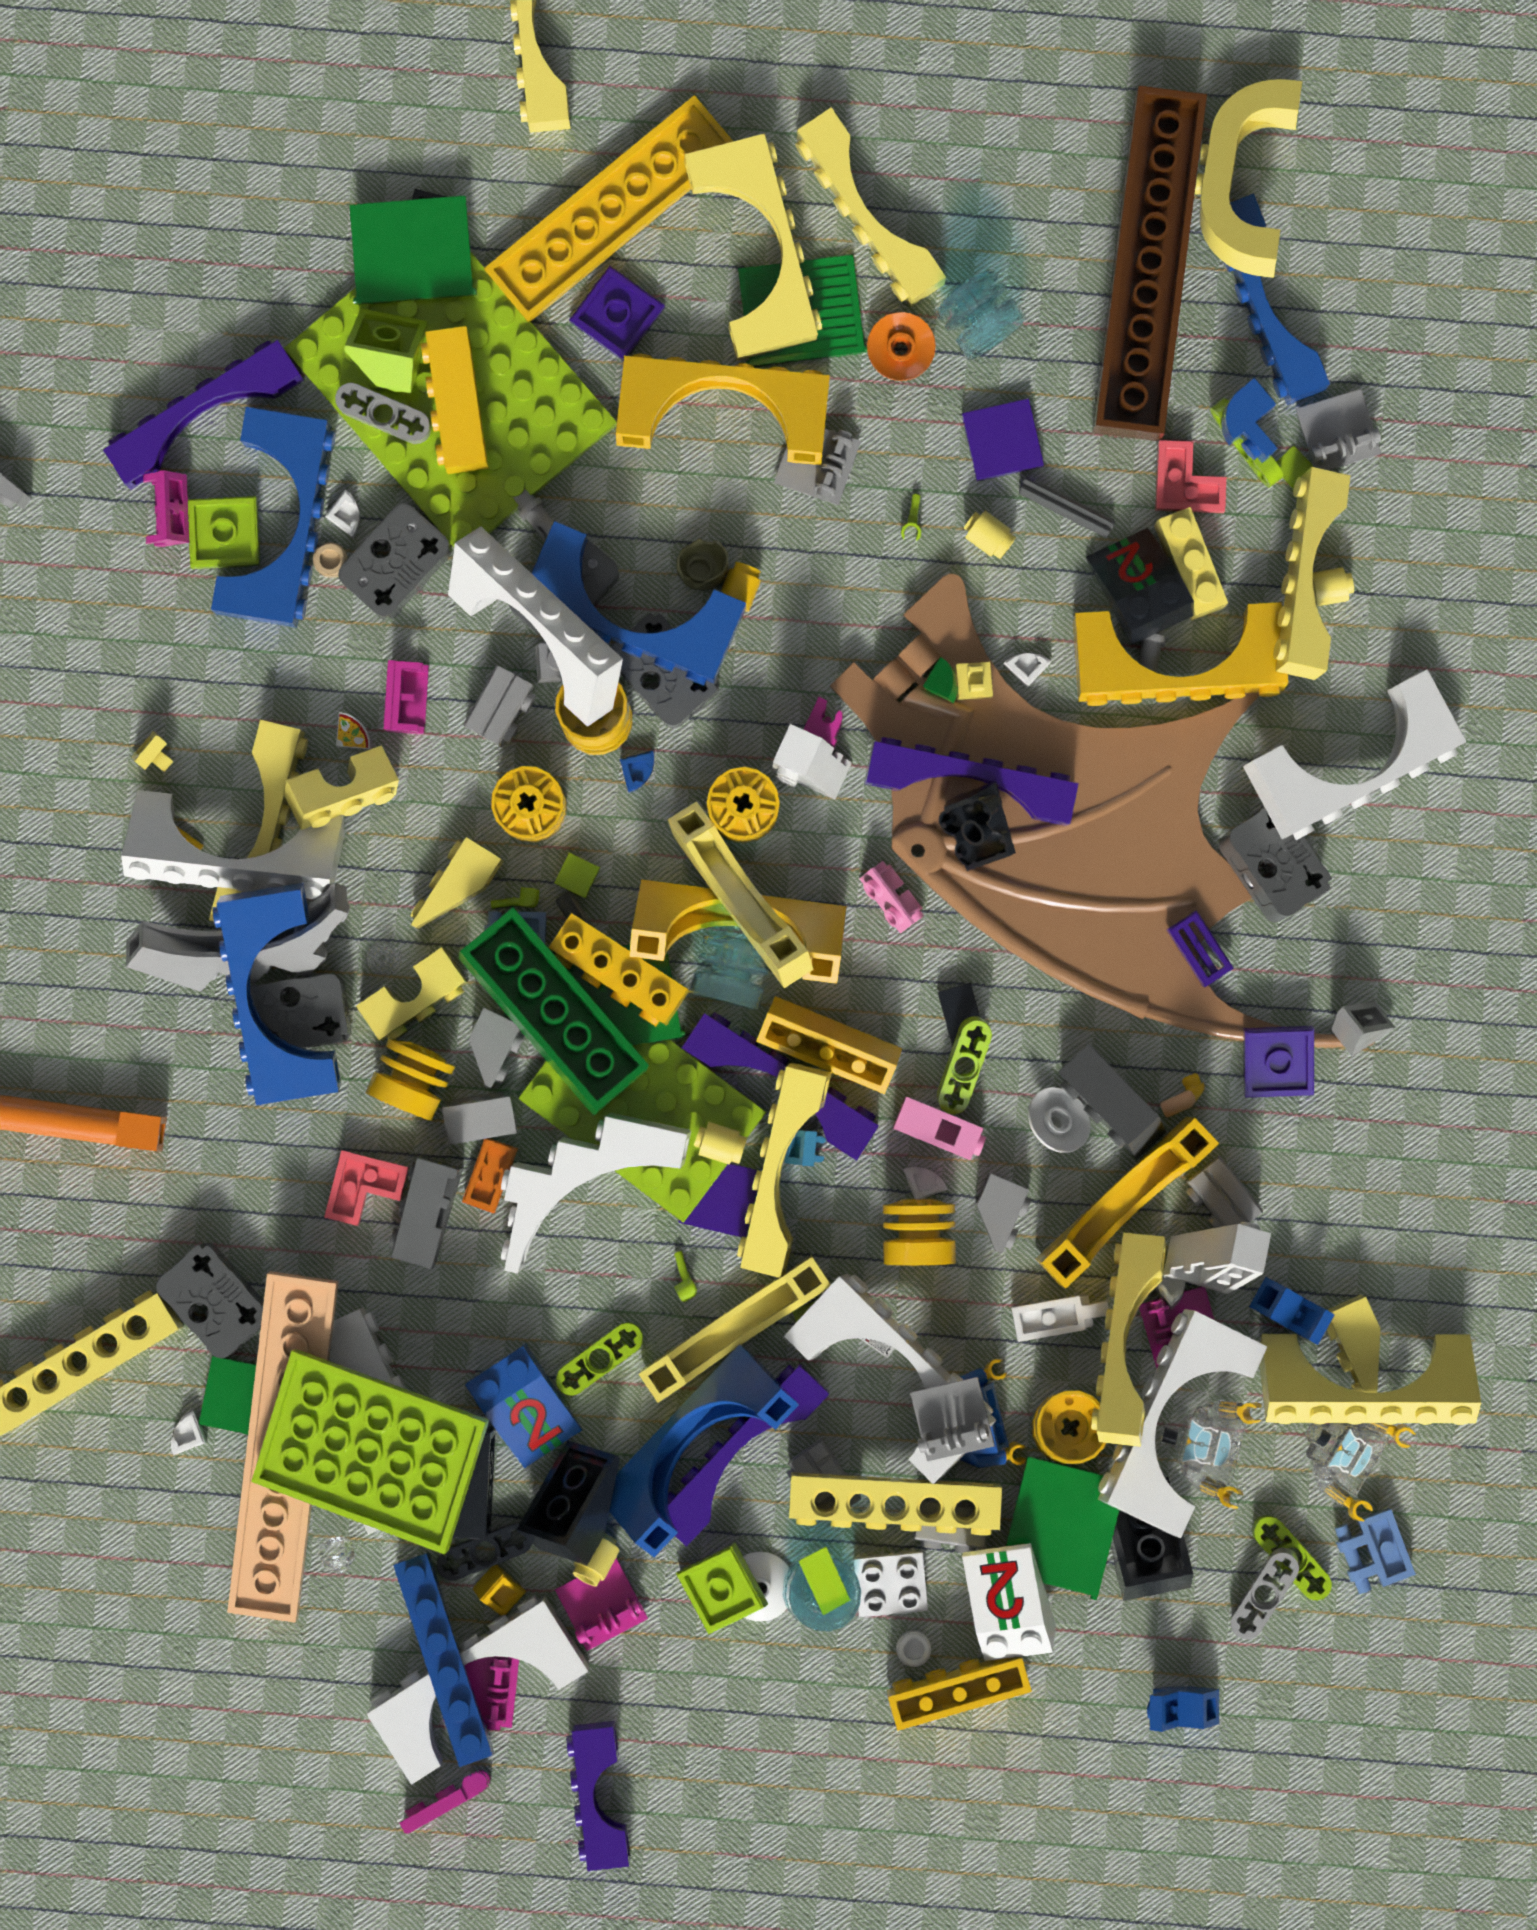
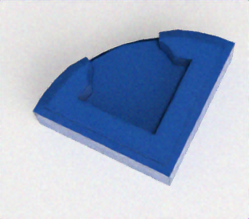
[620,751,654,793]

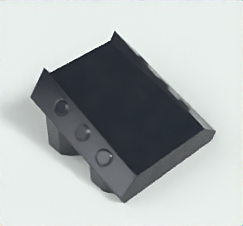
[939,780,1016,871]

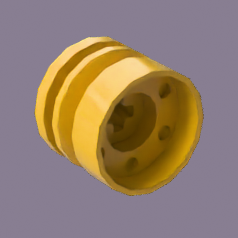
[555,682,633,755]
[491,766,567,842]
[707,767,780,844]
[365,1038,455,1121]
[883,1199,956,1266]
[1032,1391,1106,1464]

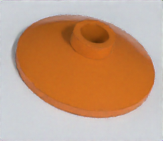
[867,312,936,381]

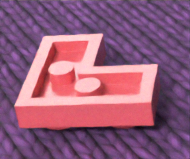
[1155,440,1227,514]
[324,1150,410,1226]

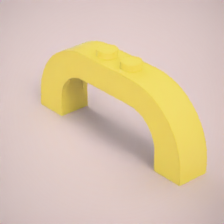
[1195,79,1302,278]

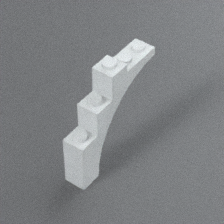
[501,1113,691,1274]

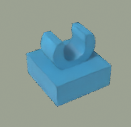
[784,1130,826,1166]

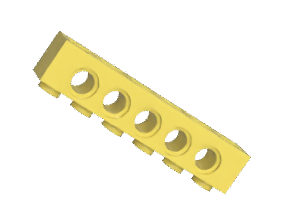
[0,1290,184,1436]
[789,1472,1002,1535]

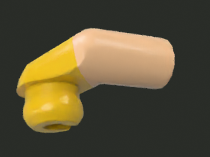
[1160,1073,1205,1118]

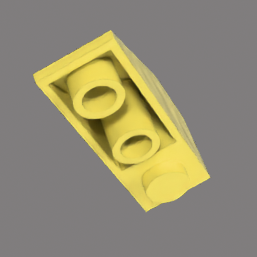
[410,837,504,929]
[1325,1295,1381,1393]

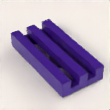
[1166,910,1234,987]

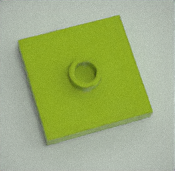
[188,496,261,569]
[676,1542,768,1634]

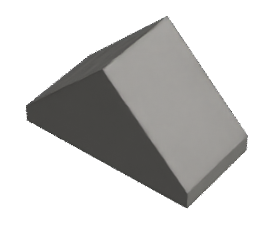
[1331,1001,1395,1056]

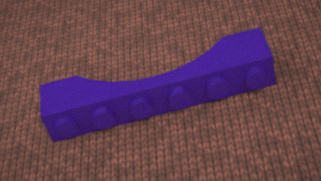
[103,340,304,490]
[864,737,1079,826]
[682,1012,879,1161]
[668,1363,829,1547]

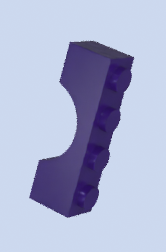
[566,1721,630,1871]

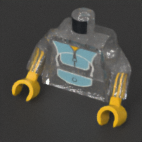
[1160,1400,1262,1509]
[1306,1423,1415,1522]

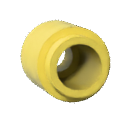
[964,510,1016,559]
[1313,567,1354,607]
[694,1122,747,1165]
[573,1533,620,1586]

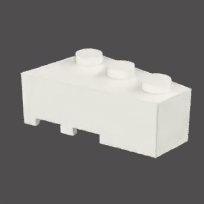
[773,724,852,800]
[1163,1222,1271,1294]

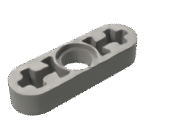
[335,383,431,444]
[1231,1548,1299,1640]

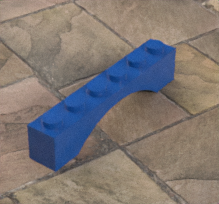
[1224,193,1330,405]
[393,1553,494,1767]

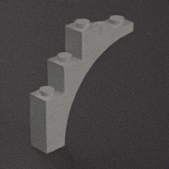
[126,883,350,992]

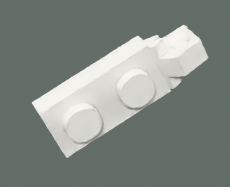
[1011,1295,1109,1342]

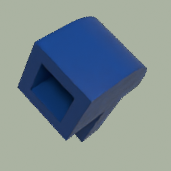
[1222,378,1278,463]
[1249,1277,1335,1345]
[1147,1686,1219,1732]

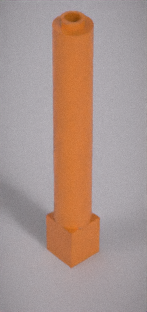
[0,1095,167,1152]

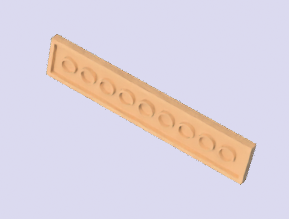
[227,1271,339,1623]

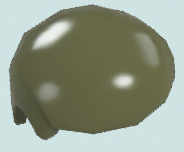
[676,538,729,591]

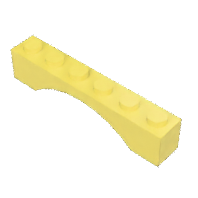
[510,0,571,133]
[795,107,946,307]
[1273,467,1351,680]
[209,720,308,922]
[668,801,814,988]
[737,1063,832,1278]
[1091,1232,1167,1447]
[639,1255,831,1403]

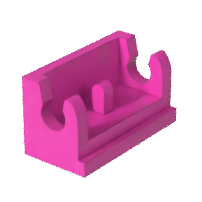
[143,470,189,547]
[383,660,429,735]
[803,697,842,751]

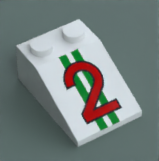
[962,1543,1056,1661]

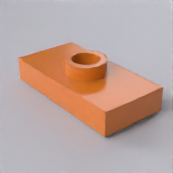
[462,1138,518,1214]

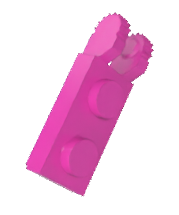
[399,1770,491,1834]

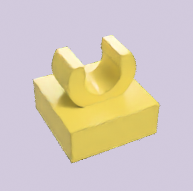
[954,662,993,700]
[131,731,173,772]

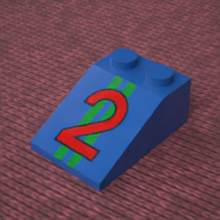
[465,1343,583,1468]

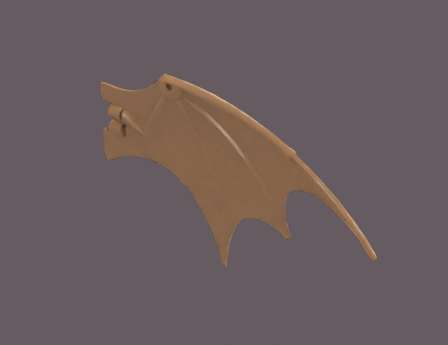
[829,574,1375,1048]

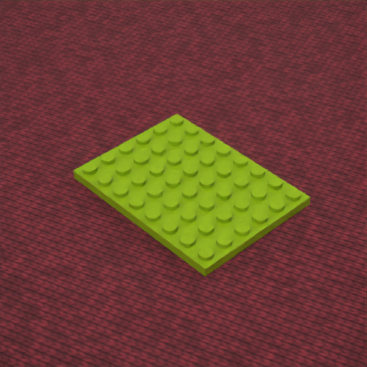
[284,253,617,548]

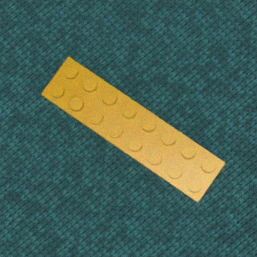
[484,95,733,322]

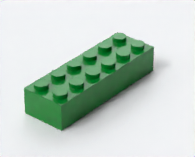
[458,908,649,1116]

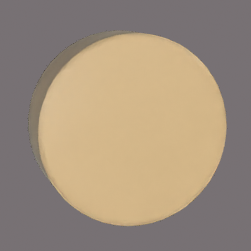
[313,542,348,578]

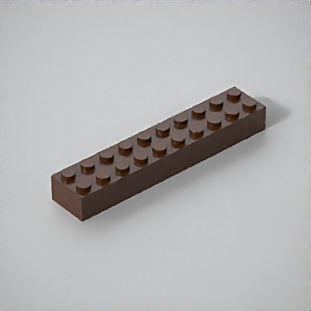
[1092,86,1207,441]

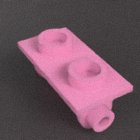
[860,861,924,934]

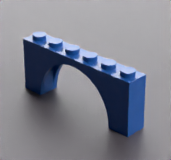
[211,407,336,628]
[532,521,746,685]
[212,883,342,1105]
[609,1344,799,1557]

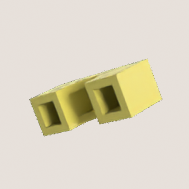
[1154,507,1228,621]
[284,745,399,830]
[356,947,468,1041]

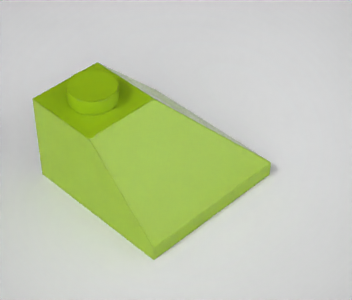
[345,308,428,393]

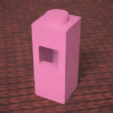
[892,1097,986,1160]

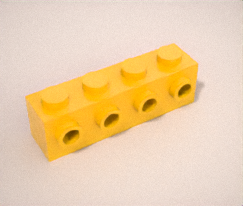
[421,326,489,474]
[548,913,689,1027]
[756,996,903,1094]
[886,1656,1032,1731]

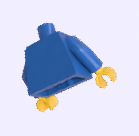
[960,1359,1026,1468]

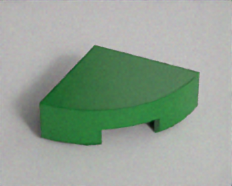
[923,657,958,703]

